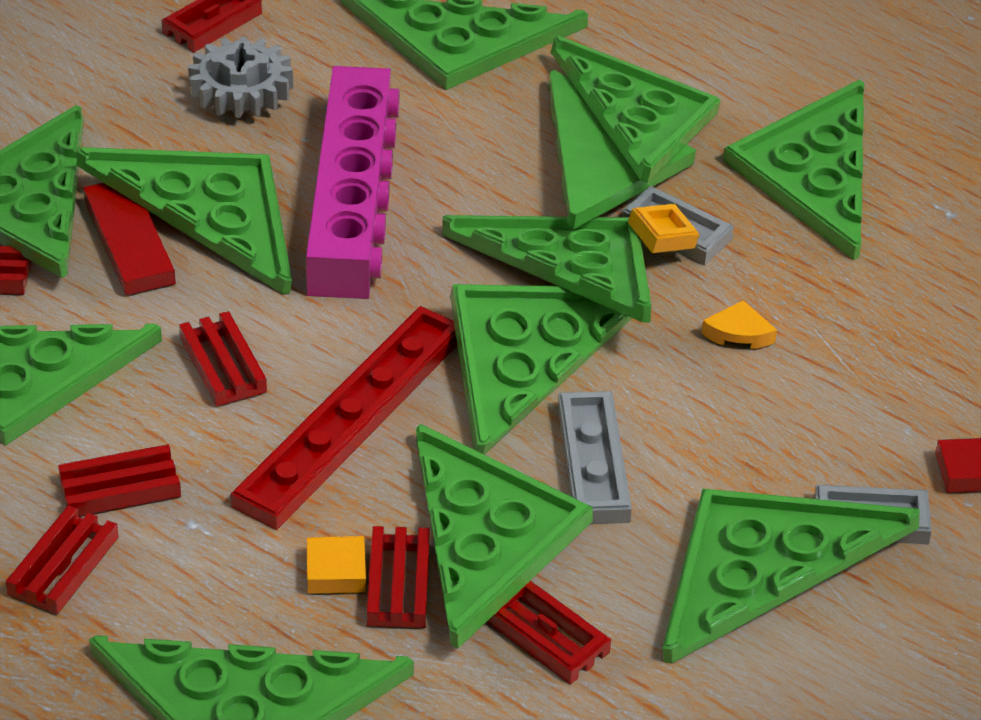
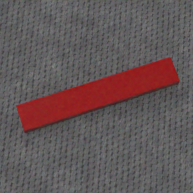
[231,306,457,530]

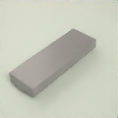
[557,391,632,524]

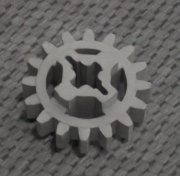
[188,36,293,118]

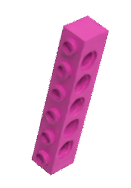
[306,66,400,299]

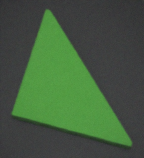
[340,0,588,90]
[551,36,721,183]
[548,70,696,230]
[723,79,864,260]
[0,105,84,278]
[76,147,292,294]
[442,215,651,323]
[450,284,650,455]
[0,323,162,446]
[416,424,593,648]
[662,488,920,663]
[89,635,414,720]

